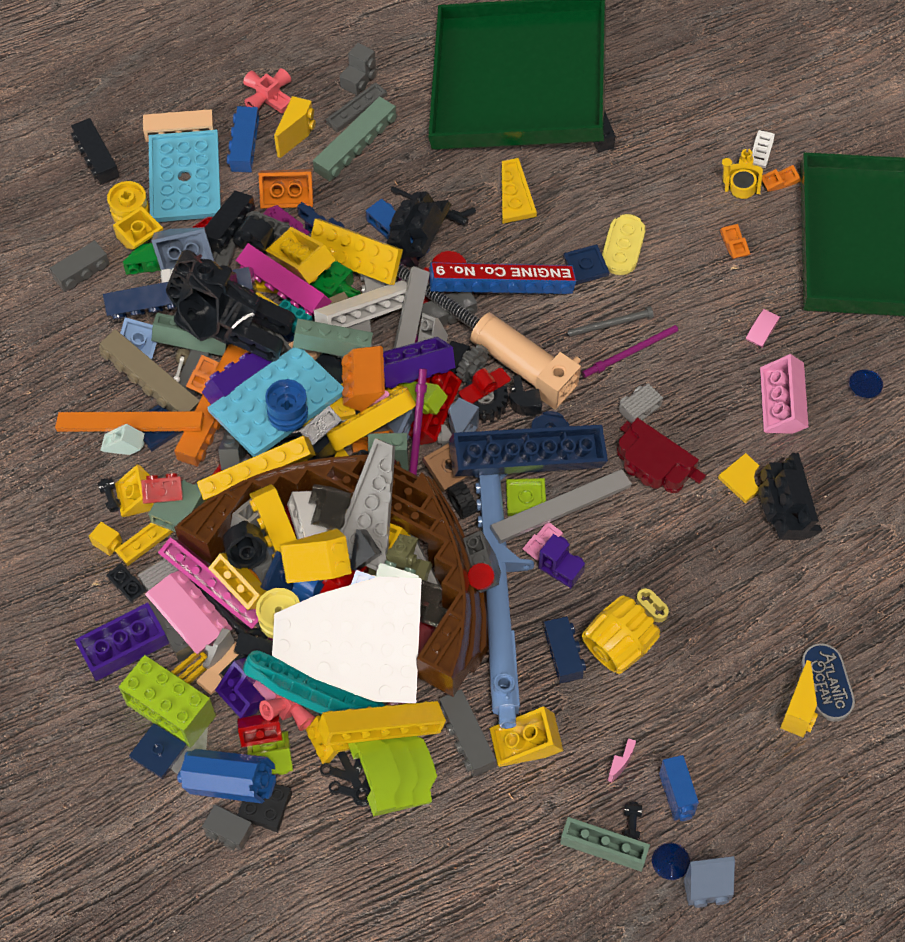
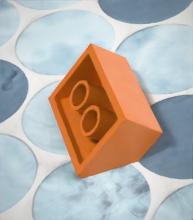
[258,169,314,208]
[341,346,385,412]

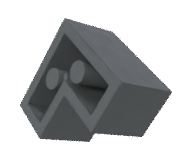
[339,43,377,96]

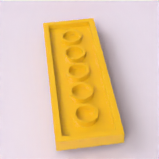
[311,219,403,285]

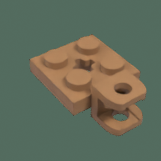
[422,443,469,492]

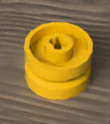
[107,181,150,222]

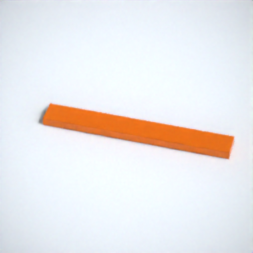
[55,411,204,432]

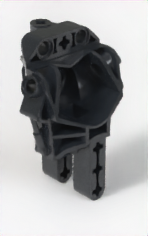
[166,250,296,361]

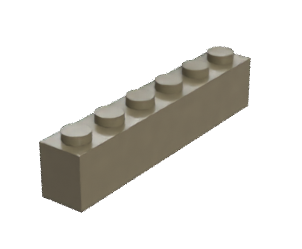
[99,329,199,412]

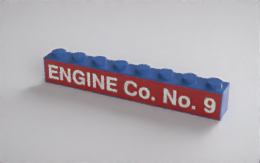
[429,262,576,294]

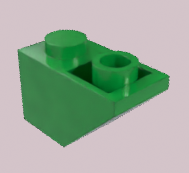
[123,243,161,275]

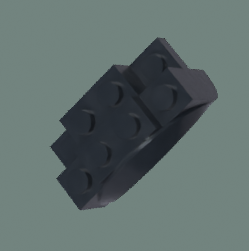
[386,191,451,268]
[758,453,822,540]

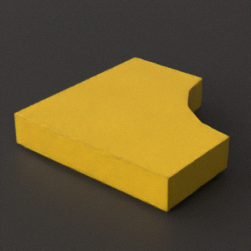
[718,453,760,504]

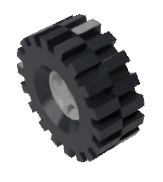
[461,376,508,423]

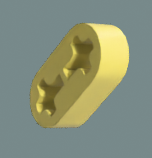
[636,588,669,623]

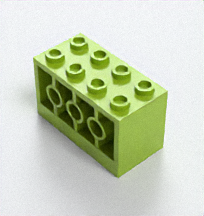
[119,655,216,748]

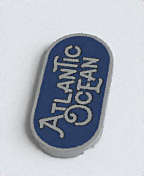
[801,644,855,722]

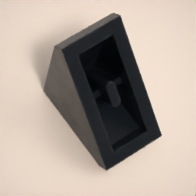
[350,529,382,570]

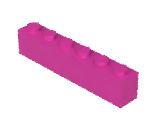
[236,243,332,316]
[158,536,258,629]

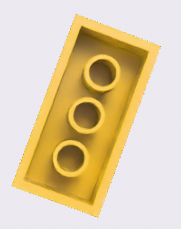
[265,227,335,284]

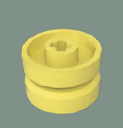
[256,588,300,639]

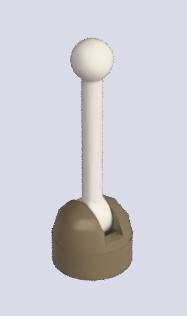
[173,349,190,382]

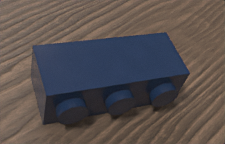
[543,616,586,684]

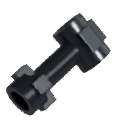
[97,477,121,512]
[624,802,642,840]

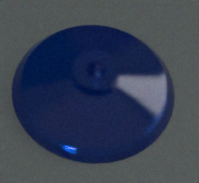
[849,369,883,398]
[652,842,690,880]

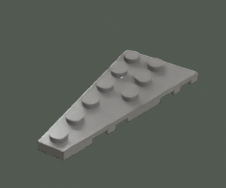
[339,438,395,571]

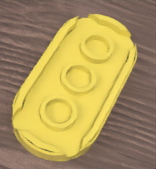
[602,214,645,275]

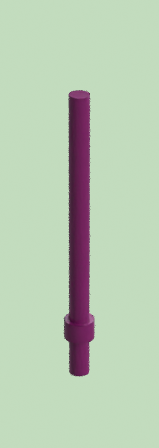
[582,325,678,378]
[409,368,427,475]

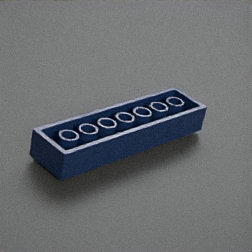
[103,267,257,320]
[449,425,608,477]

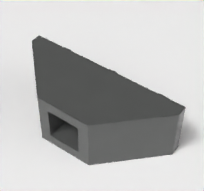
[463,530,501,593]

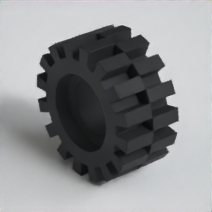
[447,481,478,519]

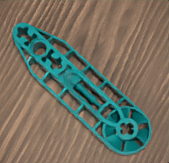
[243,651,385,714]

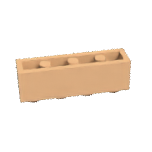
[143,109,214,142]

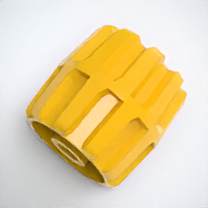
[582,595,660,674]

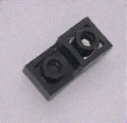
[106,563,146,603]

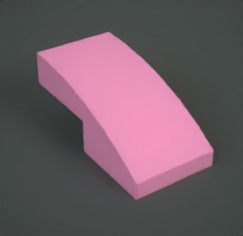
[746,309,780,348]
[523,522,564,561]
[608,739,636,782]

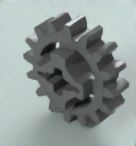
[456,344,489,382]

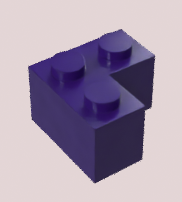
[539,534,585,589]
[215,657,266,719]

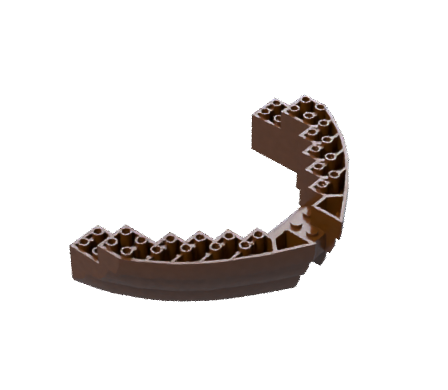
[174,454,489,697]

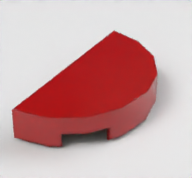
[432,251,466,263]

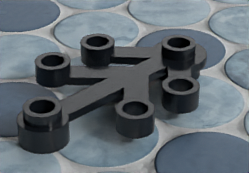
[320,751,371,807]

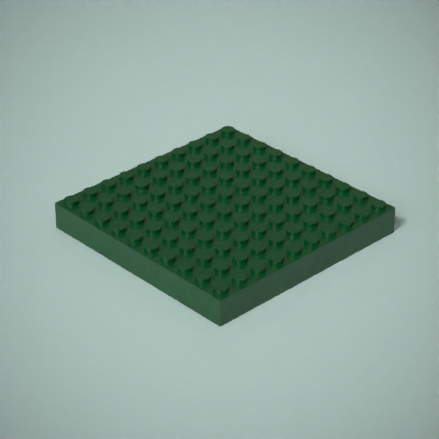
[428,0,606,149]
[800,152,905,316]

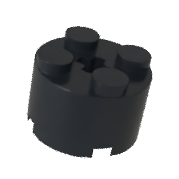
[233,215,276,254]
[223,520,267,569]

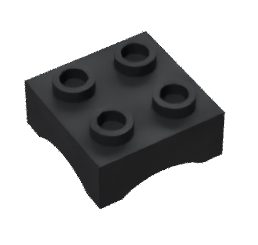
[237,784,292,833]

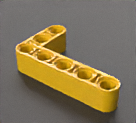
[326,384,416,451]

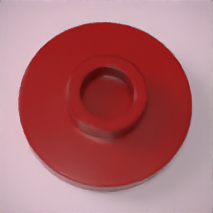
[468,563,495,590]

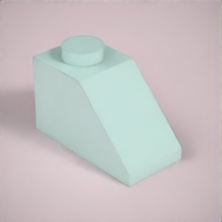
[101,424,145,455]

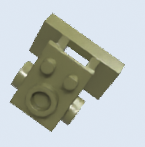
[386,534,432,583]

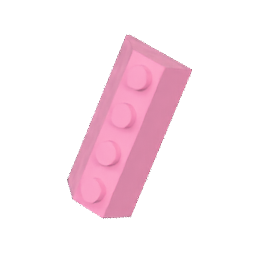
[760,354,809,434]
[145,570,233,654]

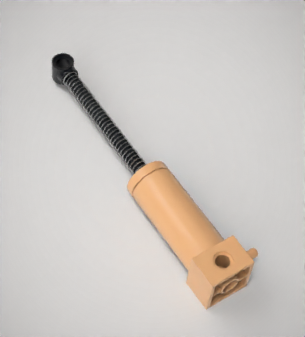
[397,262,581,410]

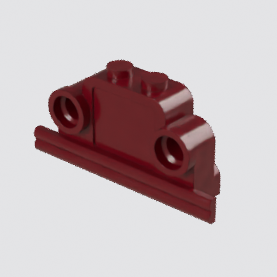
[617,417,706,493]

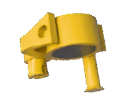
[722,149,763,199]

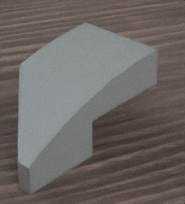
[203,628,235,669]

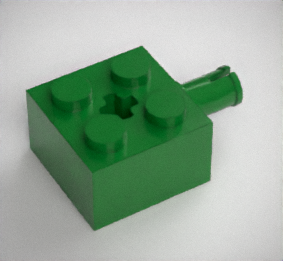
[310,260,360,298]

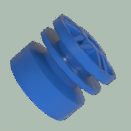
[265,379,308,432]

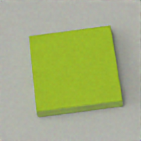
[506,478,546,516]

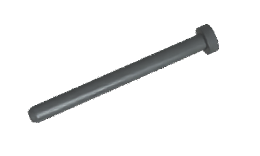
[567,306,654,337]

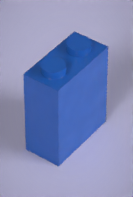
[659,755,699,822]

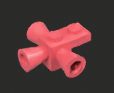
[243,68,291,114]
[259,688,315,731]

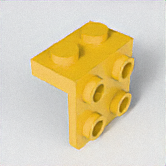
[306,716,350,764]

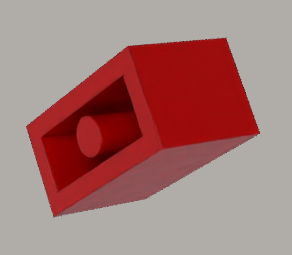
[238,714,283,748]

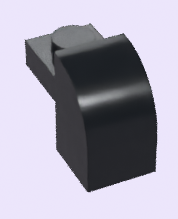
[509,375,542,416]

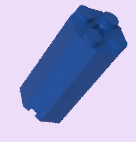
[177,749,276,803]

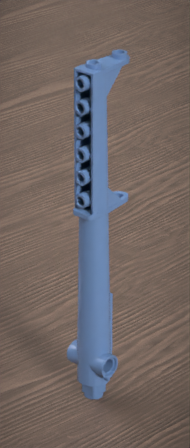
[475,474,534,729]

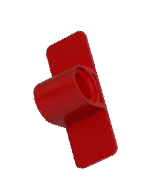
[459,368,511,404]

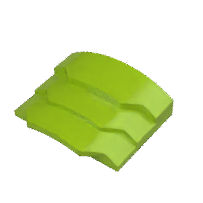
[348,736,437,817]

